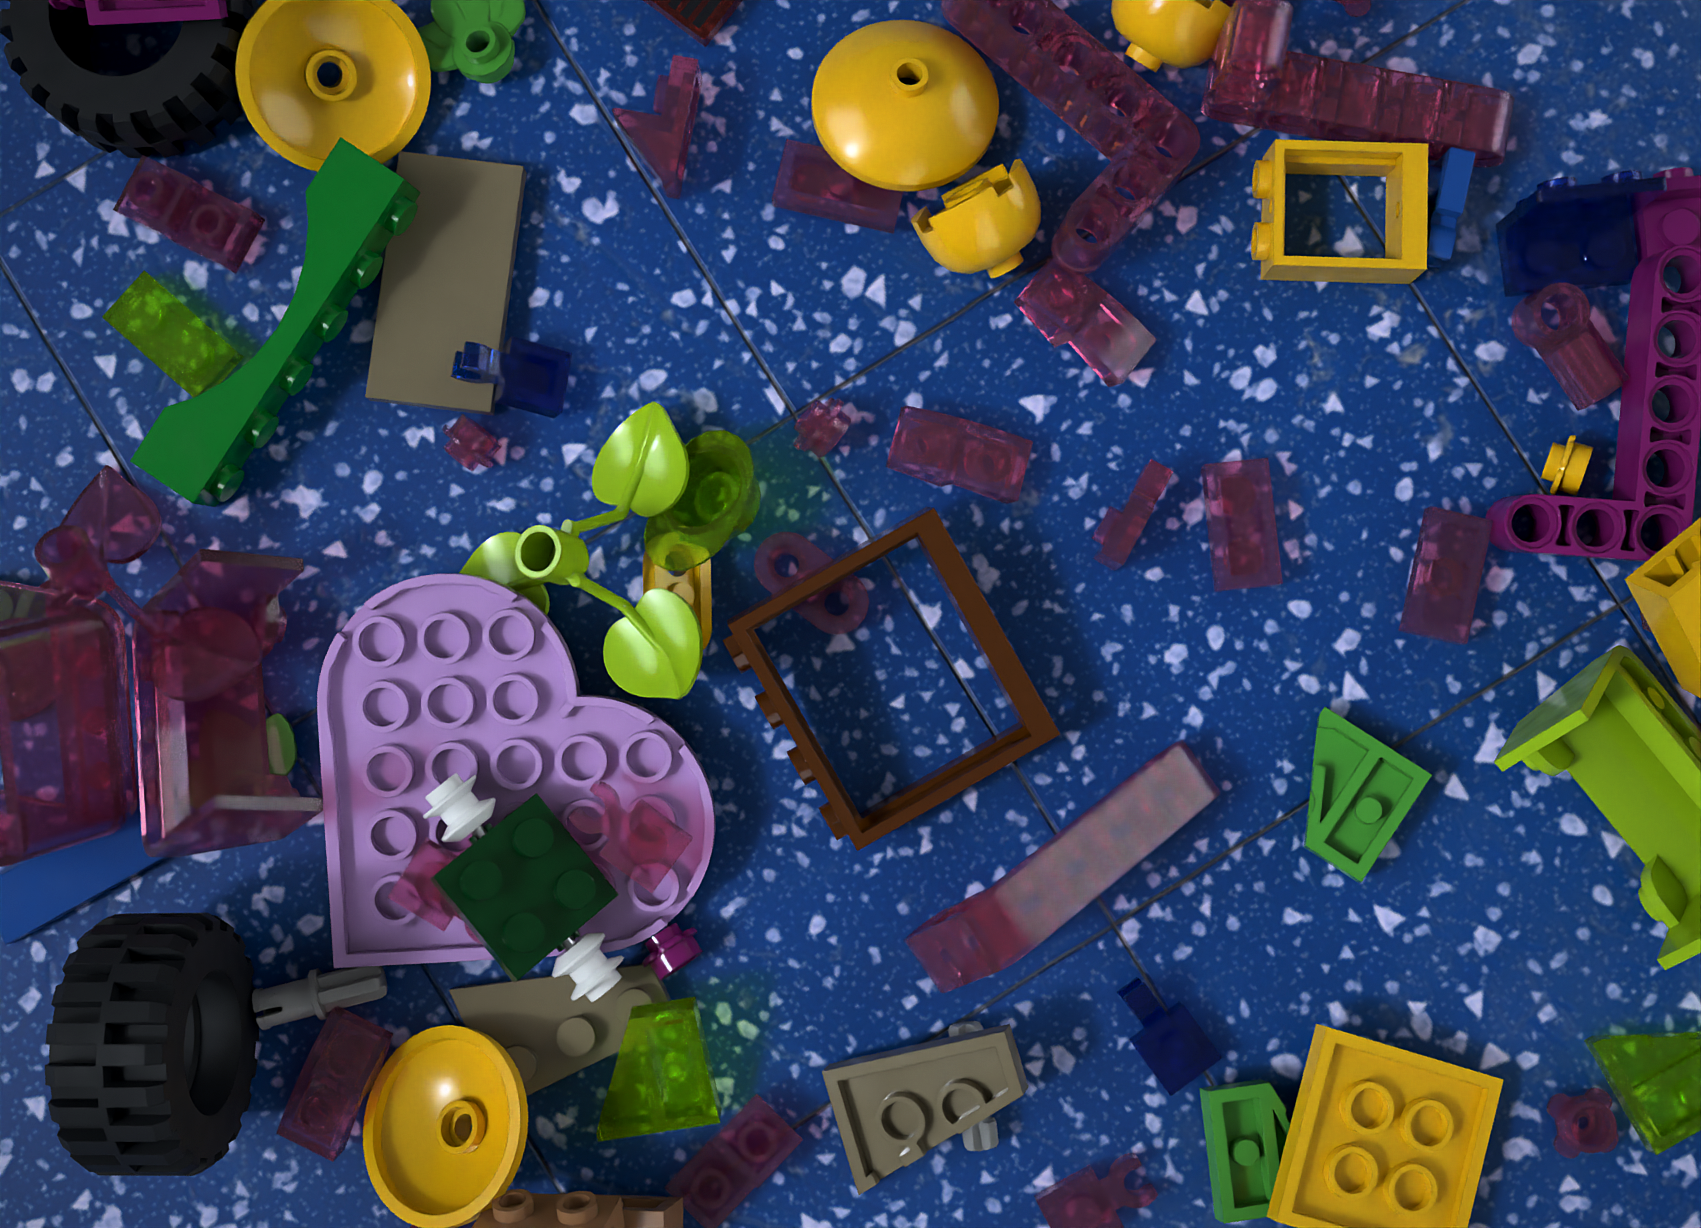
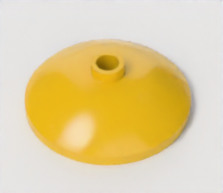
[235,0,431,172]
[811,20,999,192]
[363,1025,528,1228]

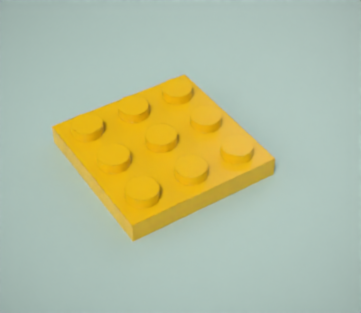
[1266,1024,1504,1228]

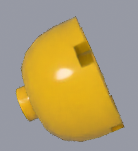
[1111,0,1242,73]
[911,159,1041,278]

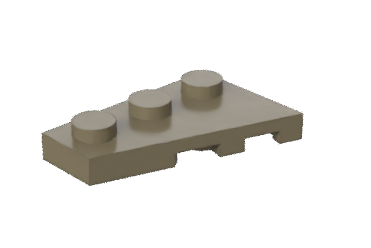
[449,963,680,1096]
[822,1024,1029,1195]

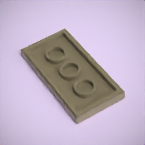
[365,151,527,416]

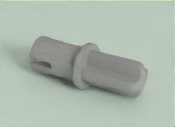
[252,966,387,1030]

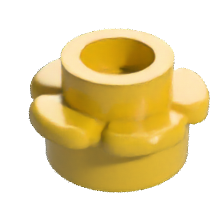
[1541,435,1593,495]

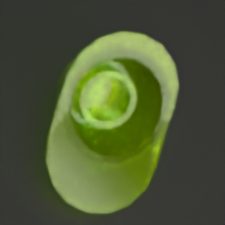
[644,430,761,571]

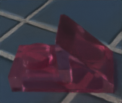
[612,55,703,199]

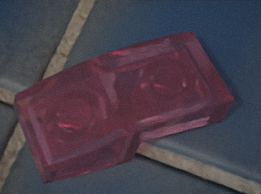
[113,155,265,274]
[1014,257,1157,387]
[886,405,1033,504]
[276,1006,394,1162]
[664,1093,803,1228]

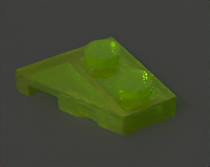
[596,997,722,1142]
[1584,1031,1701,1155]

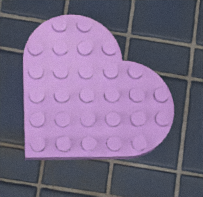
[317,573,716,968]

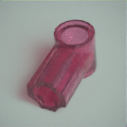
[1512,283,1630,411]

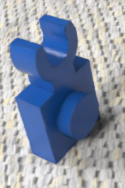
[1427,147,1476,269]

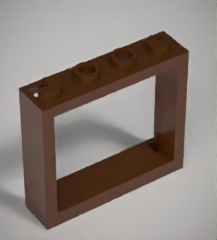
[722,506,1060,851]

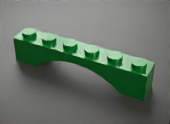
[130,137,421,507]

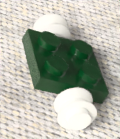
[423,773,624,1002]

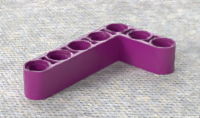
[1484,244,1701,562]

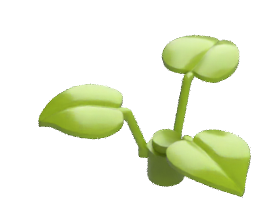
[459,401,703,700]

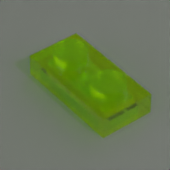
[102,270,244,398]

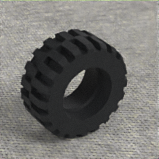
[0,0,260,159]
[45,913,259,1176]

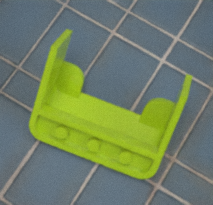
[1494,645,1701,970]

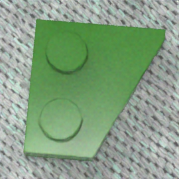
[1304,707,1432,883]
[1199,1079,1290,1224]

